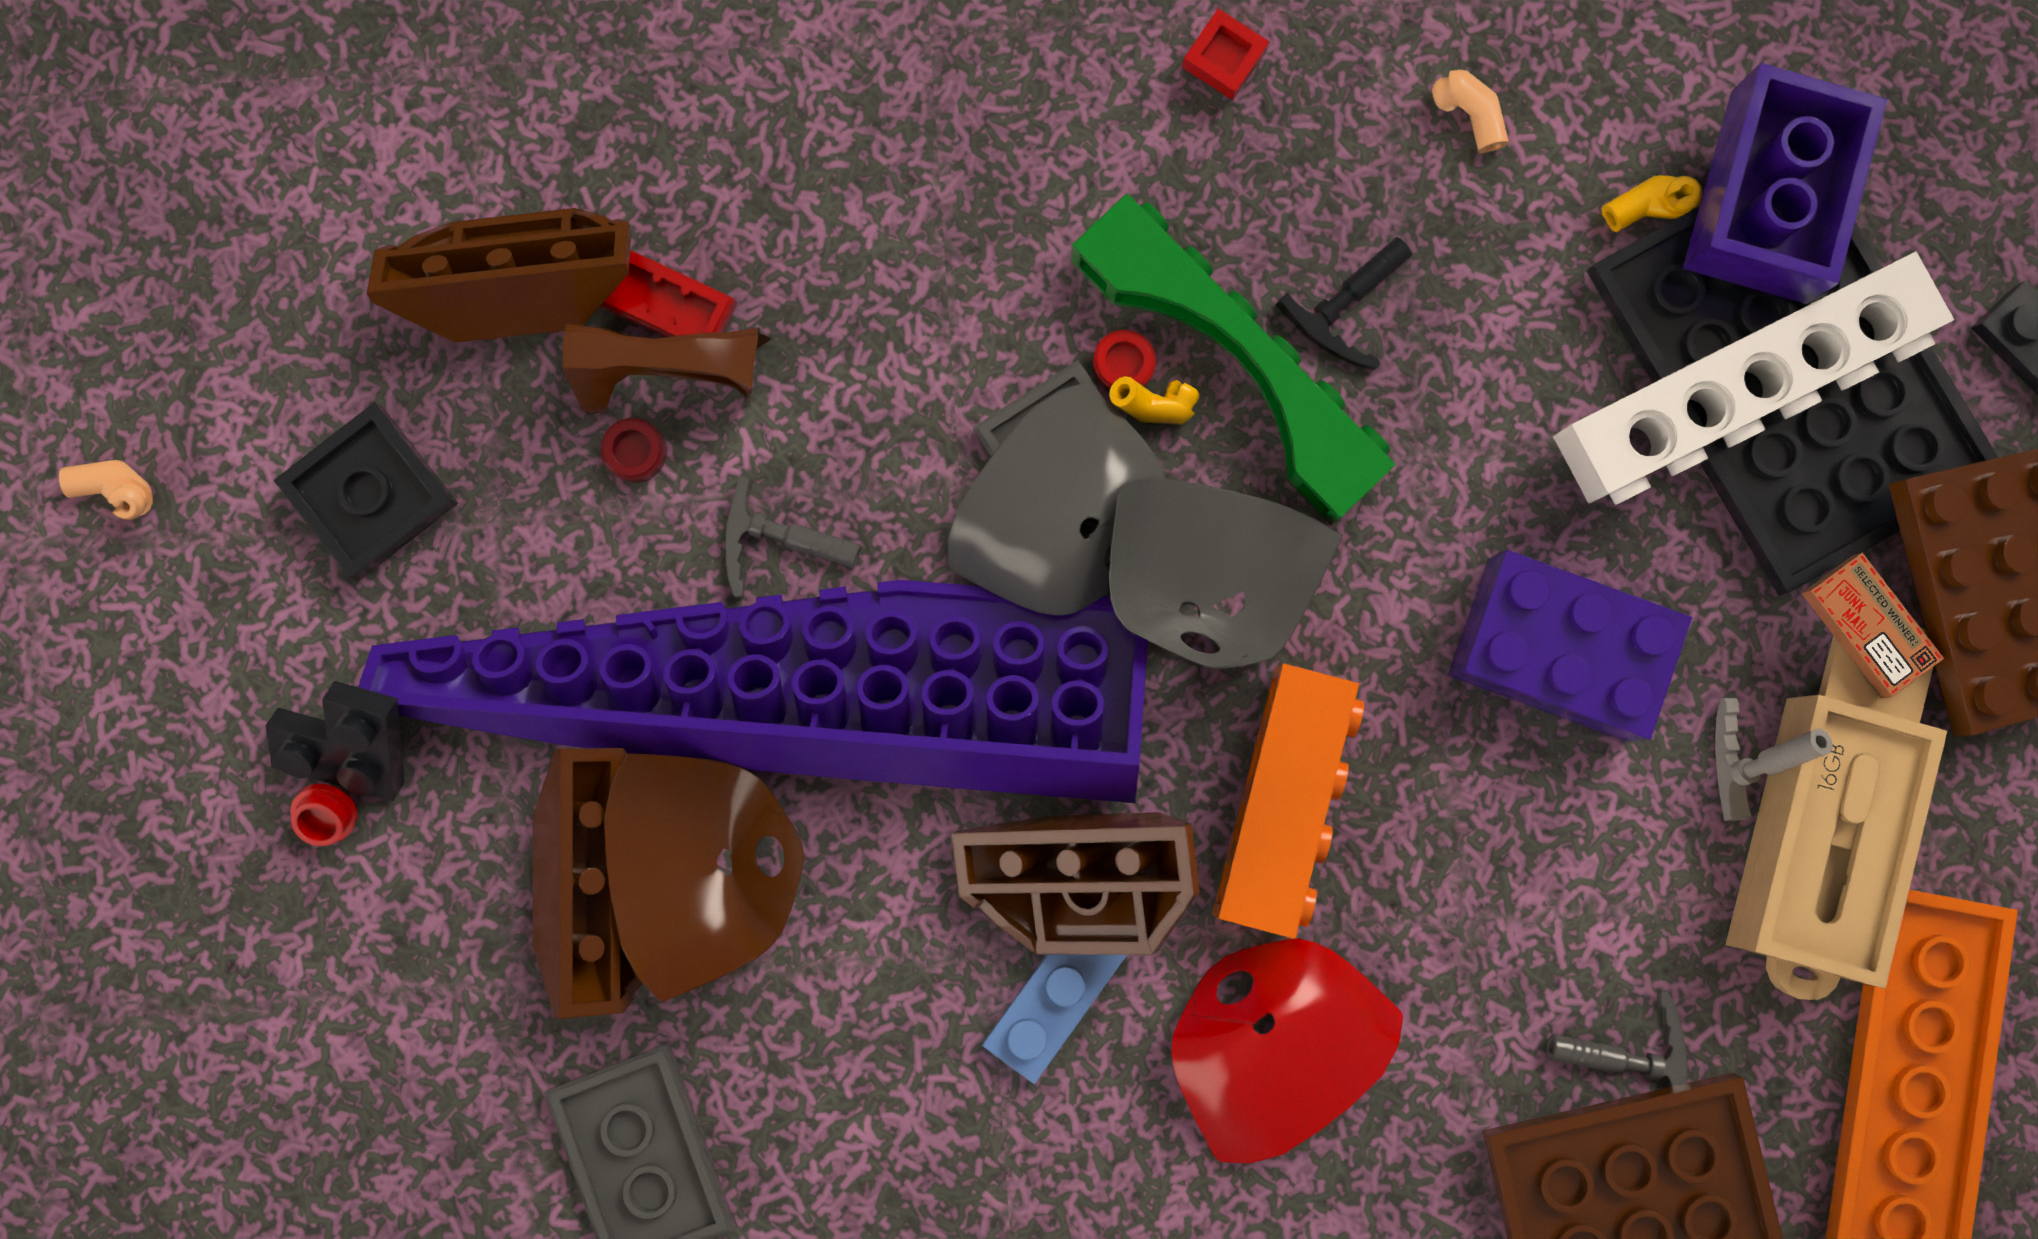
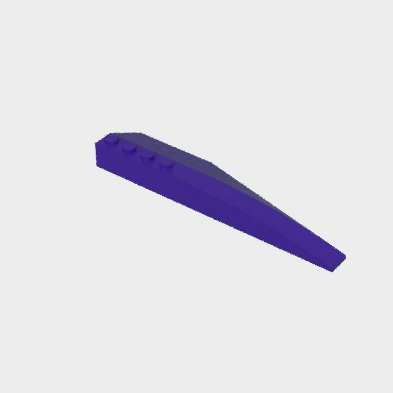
[358,580,1148,803]

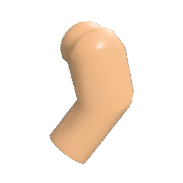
[1432,70,1509,153]
[59,460,153,520]

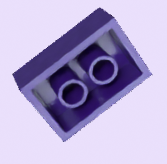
[1683,63,1888,304]
[1447,550,1692,742]

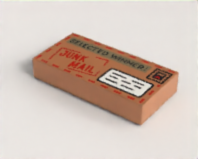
[1801,553,1944,698]

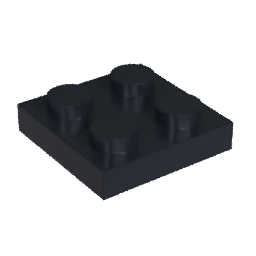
[273,402,458,581]

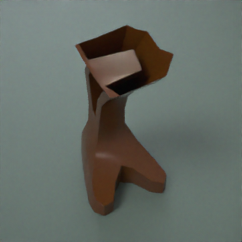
[562,324,772,414]

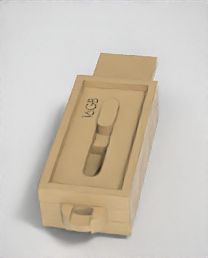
[1725,628,1947,1000]

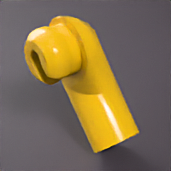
[1601,175,1702,232]
[1109,376,1199,425]

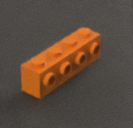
[1212,663,1364,939]

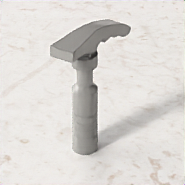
[1715,698,1832,821]

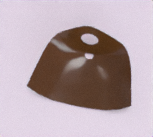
[604,753,804,1003]

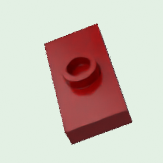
[600,250,737,338]

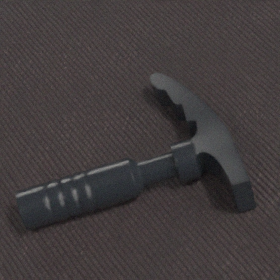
[1275,237,1412,370]

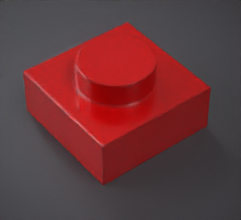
[1182,8,1270,101]

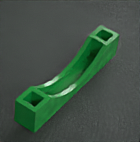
[1071,193,1396,526]

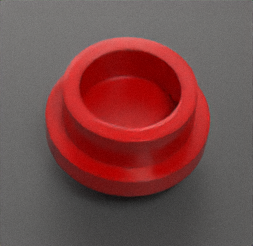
[290,784,358,846]

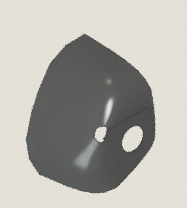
[948,382,1165,615]
[1109,478,1343,668]

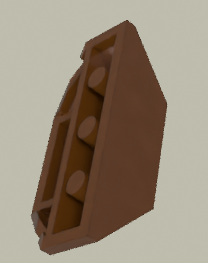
[367,208,631,343]
[532,748,643,1019]
[951,812,1200,955]

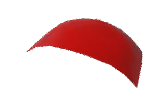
[1171,938,1403,1164]

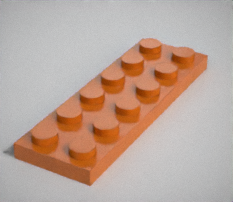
[1825,889,2018,1239]

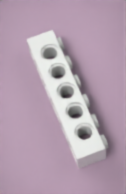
[1553,252,1954,505]

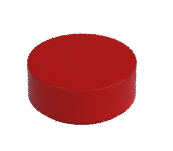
[1093,330,1156,392]

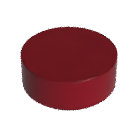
[601,418,667,483]

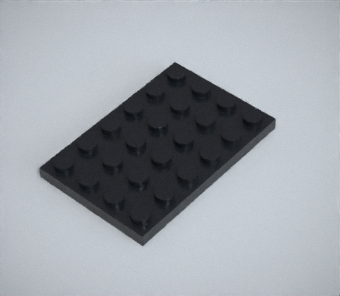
[1586,206,1999,596]

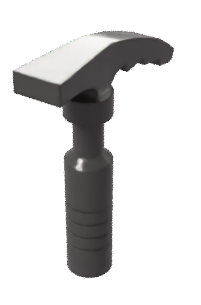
[725,476,861,598]
[1546,990,1687,1088]

